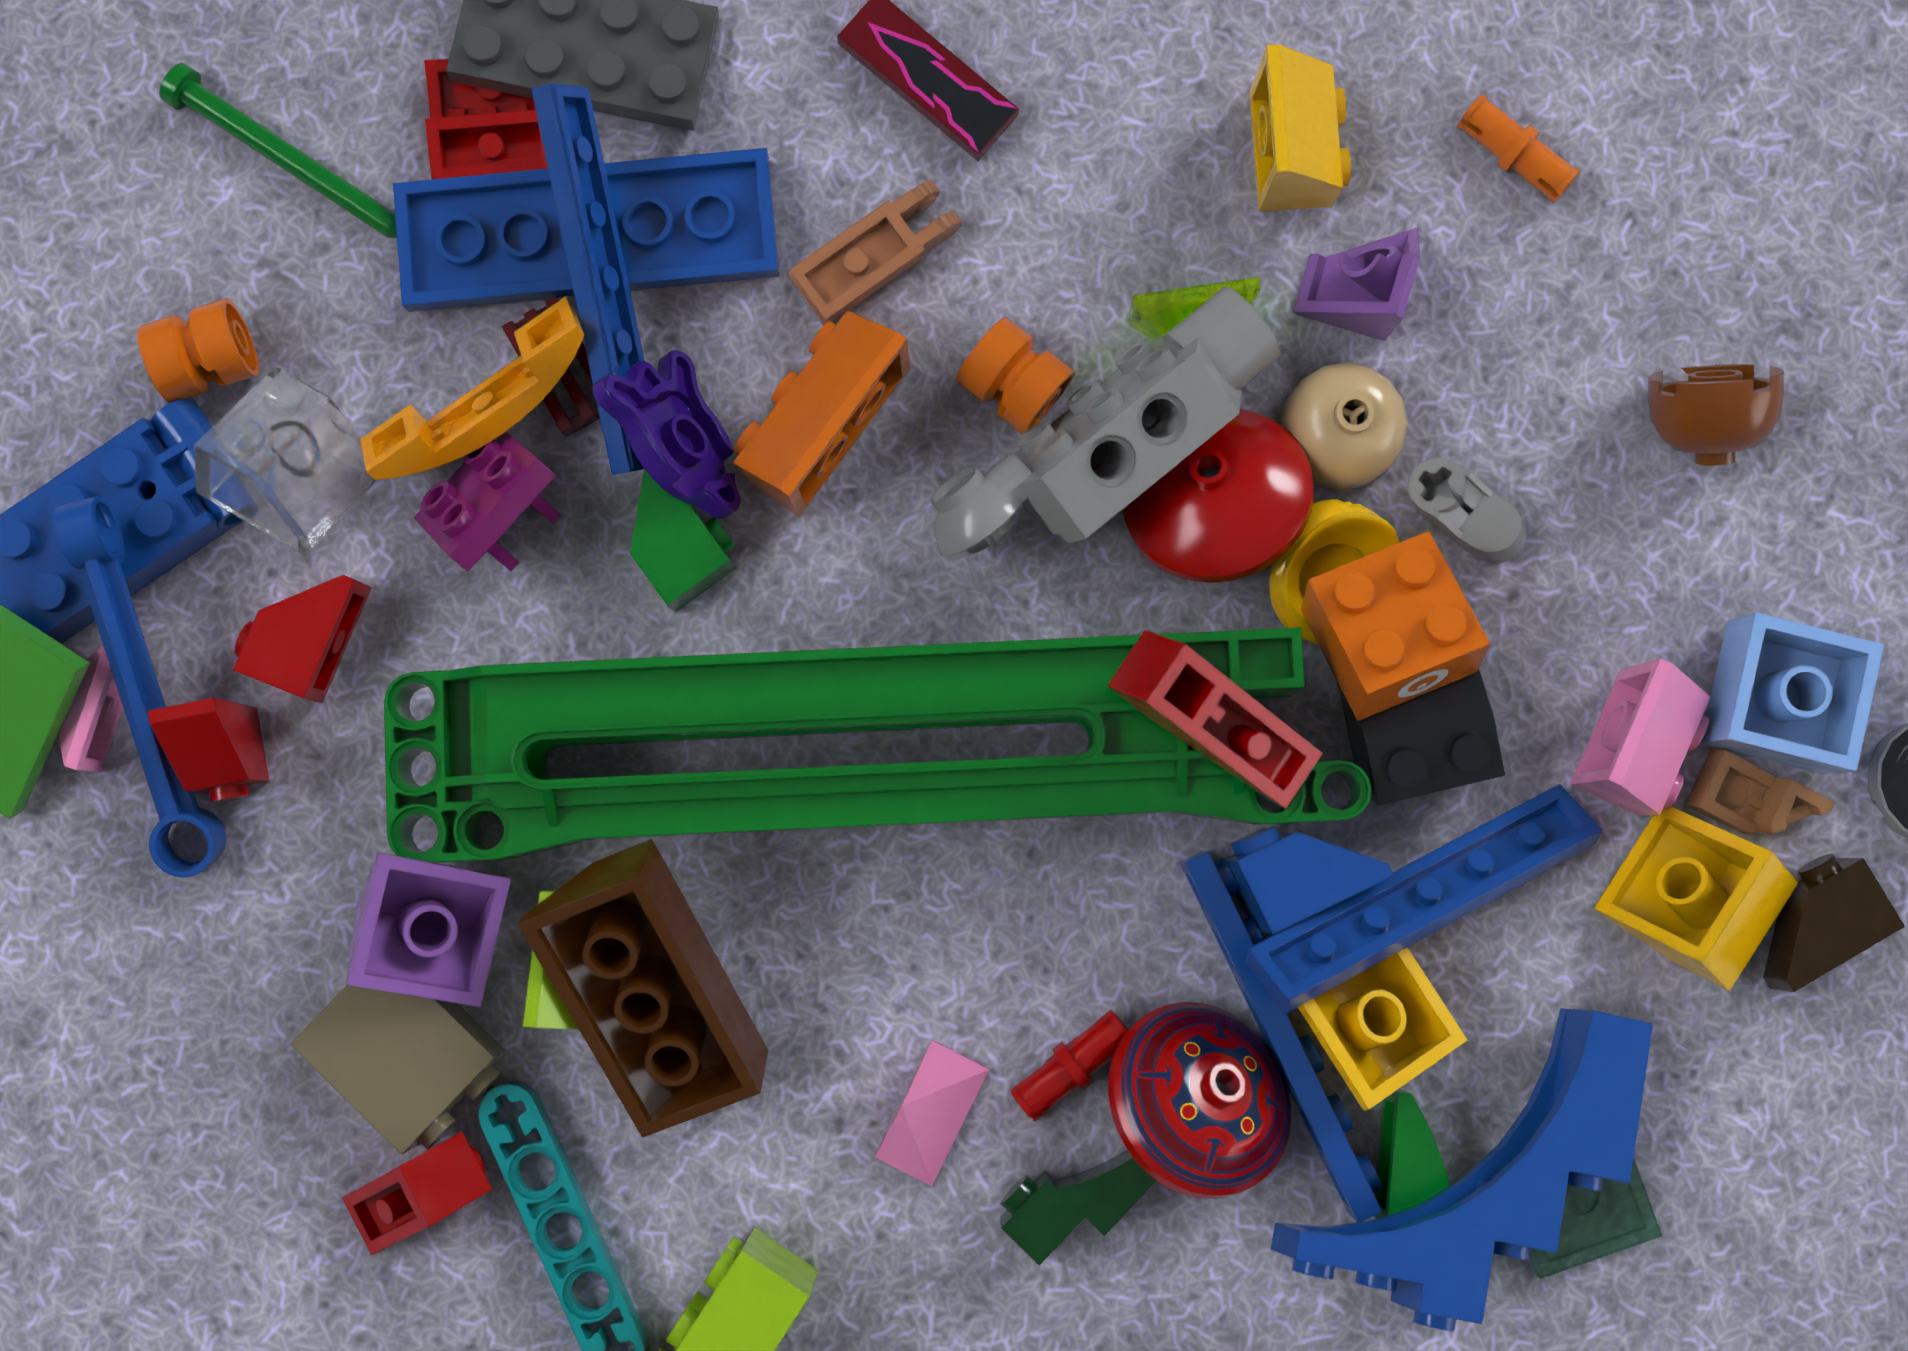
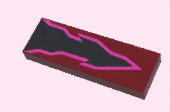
[837,0,1019,161]

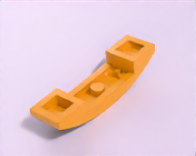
[360,296,584,480]

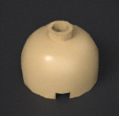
[1279,362,1408,491]

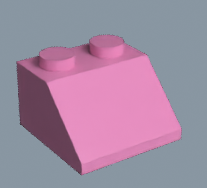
[1570,658,1711,816]

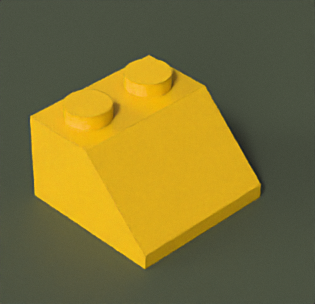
[1249,44,1351,211]
[1594,807,1798,992]
[1298,947,1468,1111]

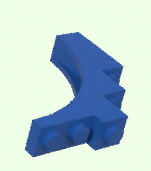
[1270,1008,1653,1331]

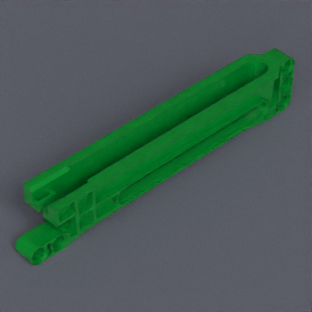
[384,627,1372,863]

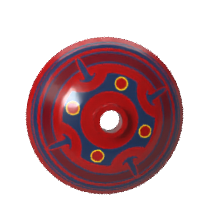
[1108,1002,1291,1199]

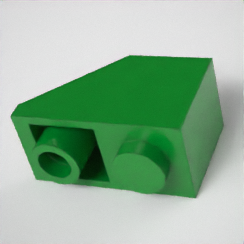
[630,468,736,612]

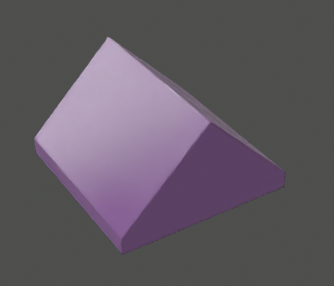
[347,852,511,1007]

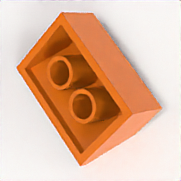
[733,311,910,517]

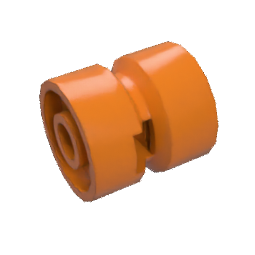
[137,298,260,403]
[956,316,1076,435]

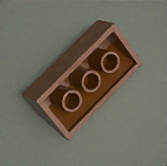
[517,839,768,1138]

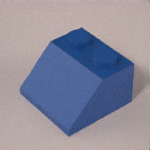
[1224,826,1394,934]

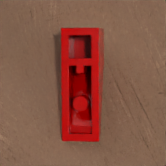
[1107,630,1323,809]

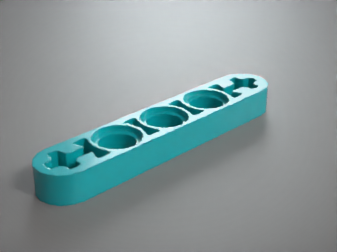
[478,1081,650,1351]

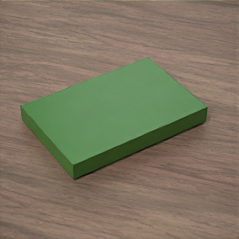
[0,604,90,819]

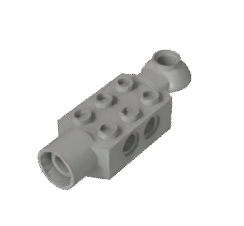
[930,286,1281,557]

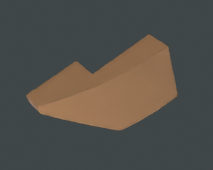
[1685,748,1835,835]

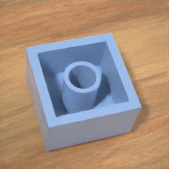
[1700,612,1884,775]

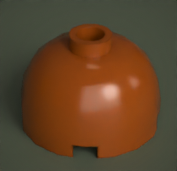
[1648,364,1784,466]

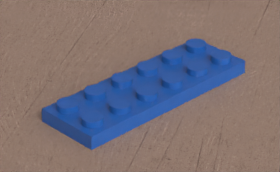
[393,148,780,312]

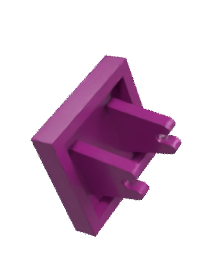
[414,432,562,572]

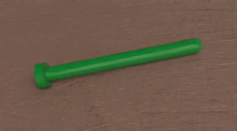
[159,63,397,238]

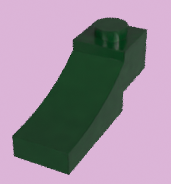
[1000,1150,1157,1266]

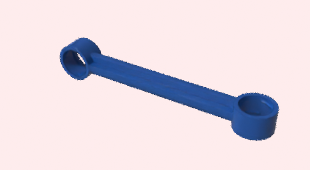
[53,496,226,878]

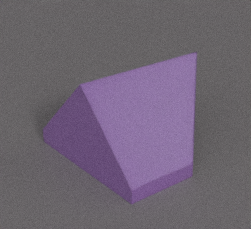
[1293,227,1420,341]

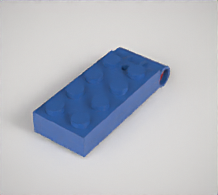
[0,397,263,644]

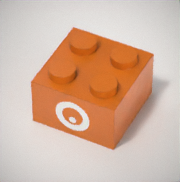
[1301,531,1490,721]

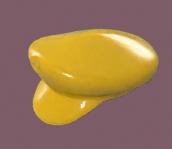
[1269,499,1399,645]

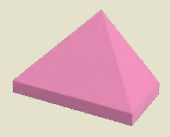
[58,644,123,773]
[875,1040,989,1186]

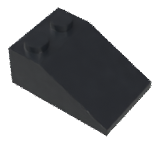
[1337,669,1505,806]

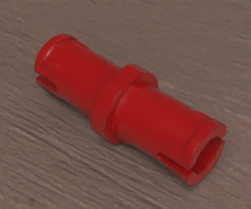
[1010,1009,1128,1122]

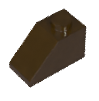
[1763,853,1905,992]

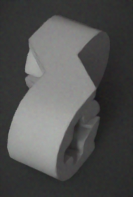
[1408,458,1526,563]

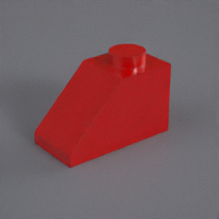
[233,575,372,703]
[148,698,270,803]
[342,1132,493,1255]

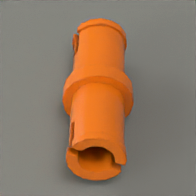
[1456,94,1581,204]

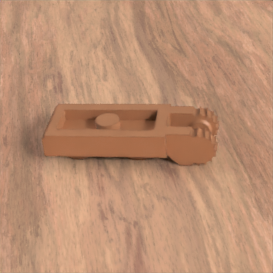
[787,180,963,326]

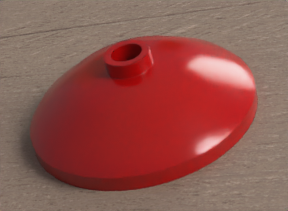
[1123,409,1314,583]

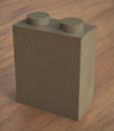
[290,984,507,1154]

